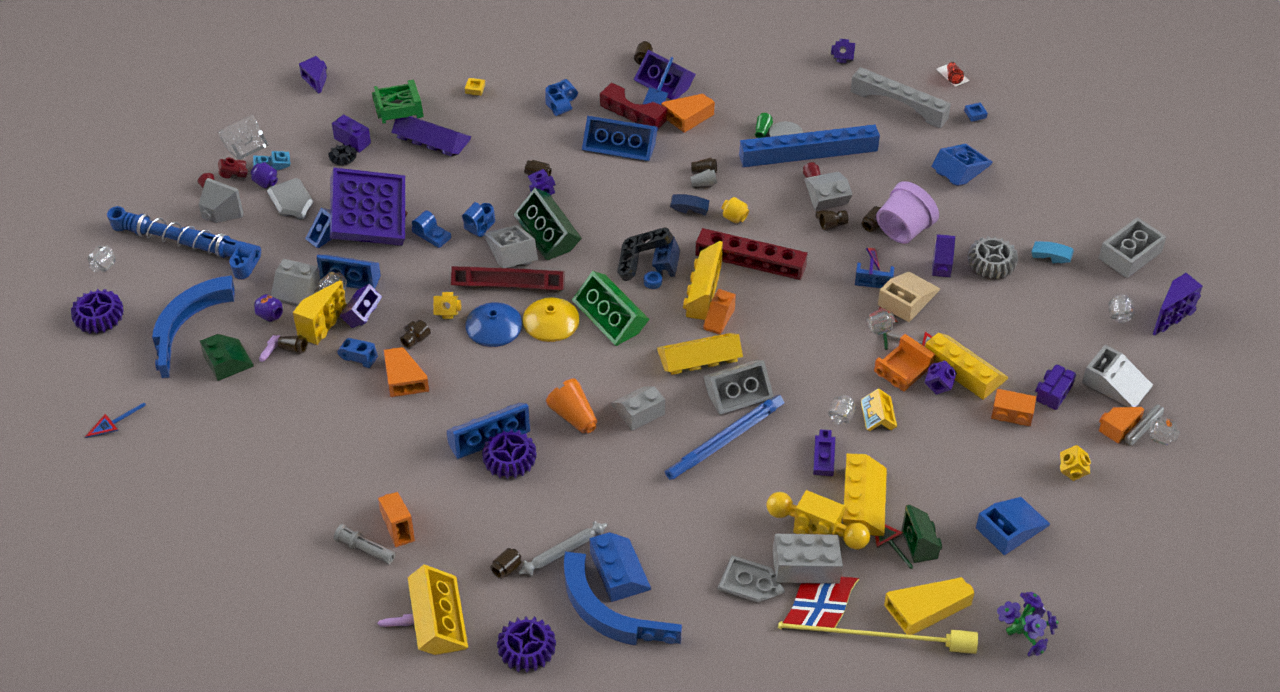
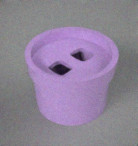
[876,181,939,244]

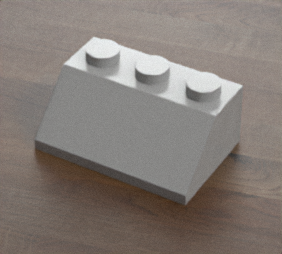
[703,360,774,415]

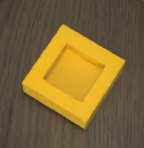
[465,78,485,96]

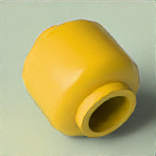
[721,197,749,224]

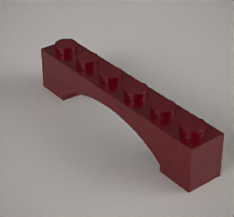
[451,266,565,290]

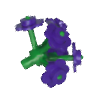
[997,592,1059,657]

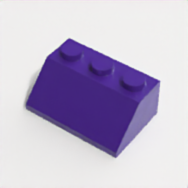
[633,50,696,100]

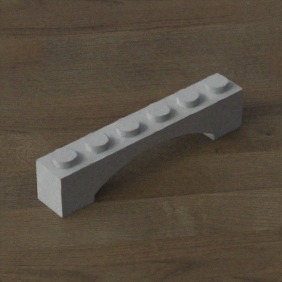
[850,67,951,128]

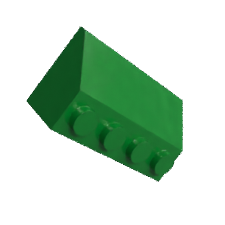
[572,271,649,346]

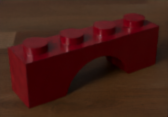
[600,82,667,129]

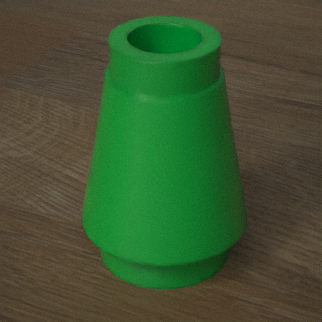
[755,113,773,138]

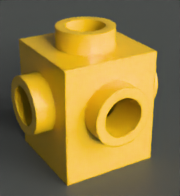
[433,292,461,319]
[1060,445,1091,481]

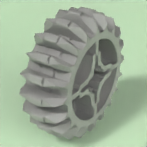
[967,236,1018,280]

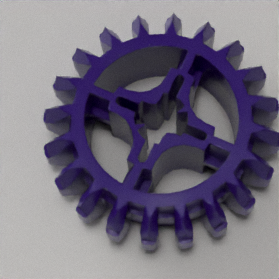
[71,289,124,334]
[482,429,537,480]
[497,616,556,673]

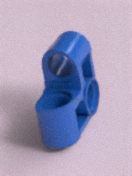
[545,79,578,116]
[462,202,496,237]

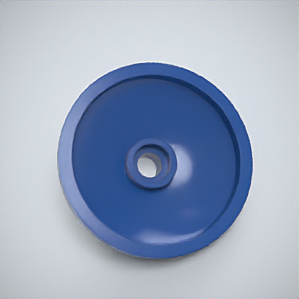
[465,302,522,347]

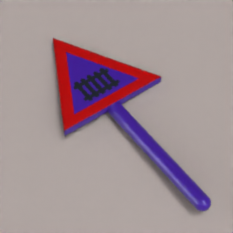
[866,248,880,275]

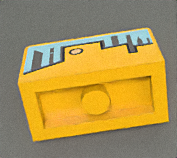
[861,388,897,431]

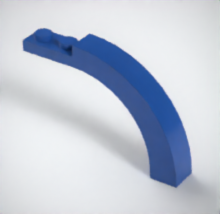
[152,275,235,378]
[564,551,682,645]

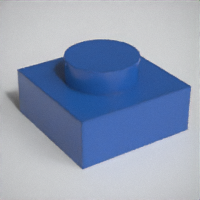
[964,102,988,122]

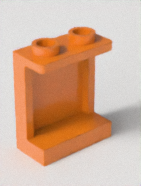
[874,334,935,392]

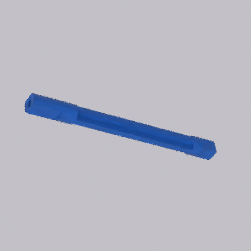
[664,395,785,480]

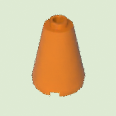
[546,378,597,434]

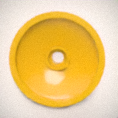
[523,297,579,342]

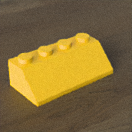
[683,241,723,320]
[657,333,743,375]
[925,333,1008,400]
[843,453,887,536]
[407,564,468,655]

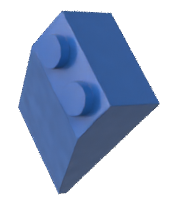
[931,144,993,186]

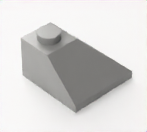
[199,178,244,223]

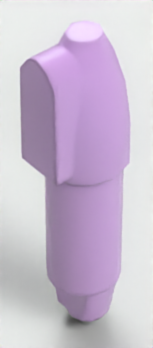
[259,335,280,362]
[377,614,414,627]

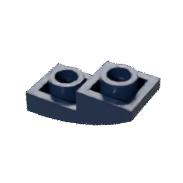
[670,194,710,216]

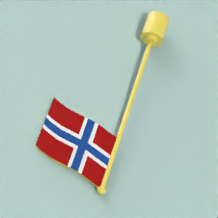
[778,577,978,654]

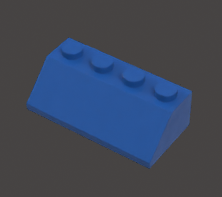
[582,115,658,161]
[446,402,530,460]

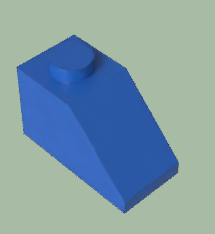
[305,207,332,248]

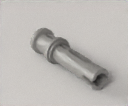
[334,524,396,564]

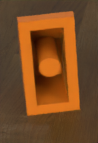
[703,289,736,335]
[1099,407,1145,444]

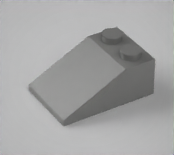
[484,225,538,268]

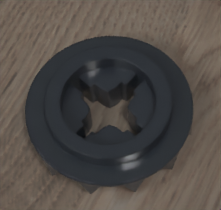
[328,143,357,165]

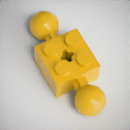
[766,490,870,550]

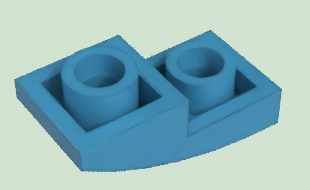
[253,151,291,170]
[1031,241,1074,263]

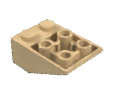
[878,272,940,322]

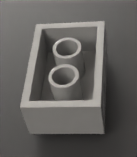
[1099,217,1167,278]
[772,534,843,583]

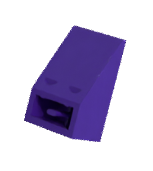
[1153,273,1203,336]

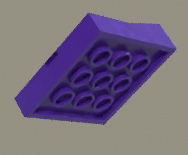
[330,167,405,246]

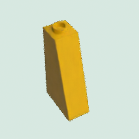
[884,577,974,635]

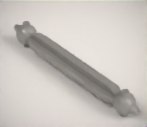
[518,521,608,577]

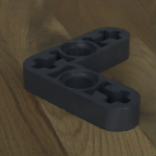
[617,227,673,281]

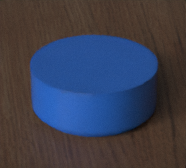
[644,271,662,289]

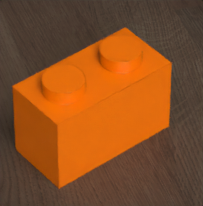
[991,389,1036,426]

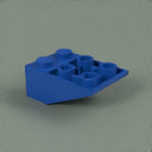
[976,497,1050,556]

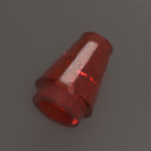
[947,62,964,84]

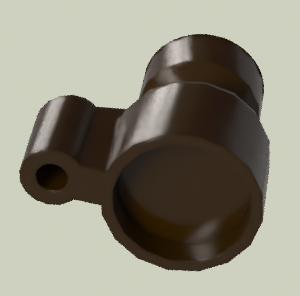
[815,210,849,230]
[400,320,431,349]

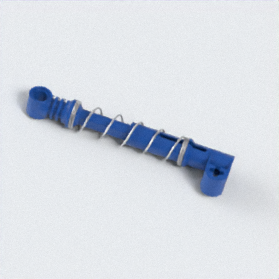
[107,206,261,279]

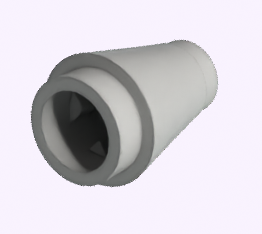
[690,169,717,187]

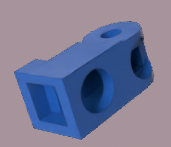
[337,338,378,368]

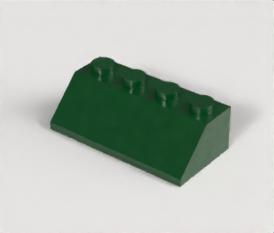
[513,188,582,260]

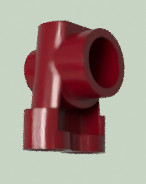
[218,157,248,179]

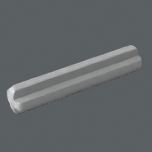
[1124,405,1164,445]

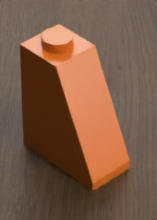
[661,94,715,133]
[384,347,429,397]
[378,492,415,548]

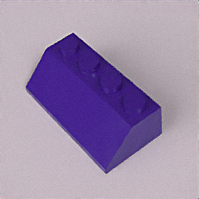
[391,116,471,156]

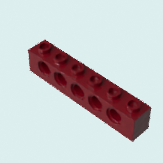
[695,228,808,280]

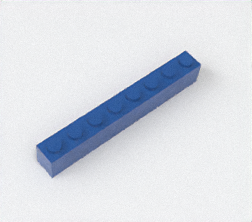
[739,124,880,167]

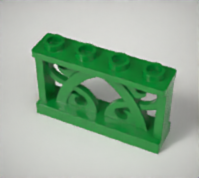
[372,80,424,124]

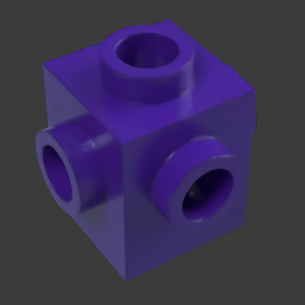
[831,39,855,63]
[528,169,556,195]
[924,361,957,395]

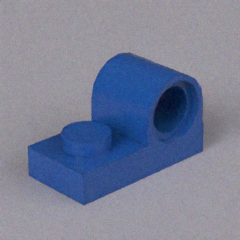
[412,210,451,248]

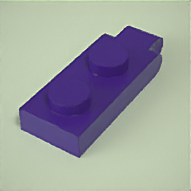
[813,429,835,476]

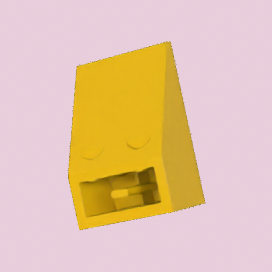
[293,280,347,345]

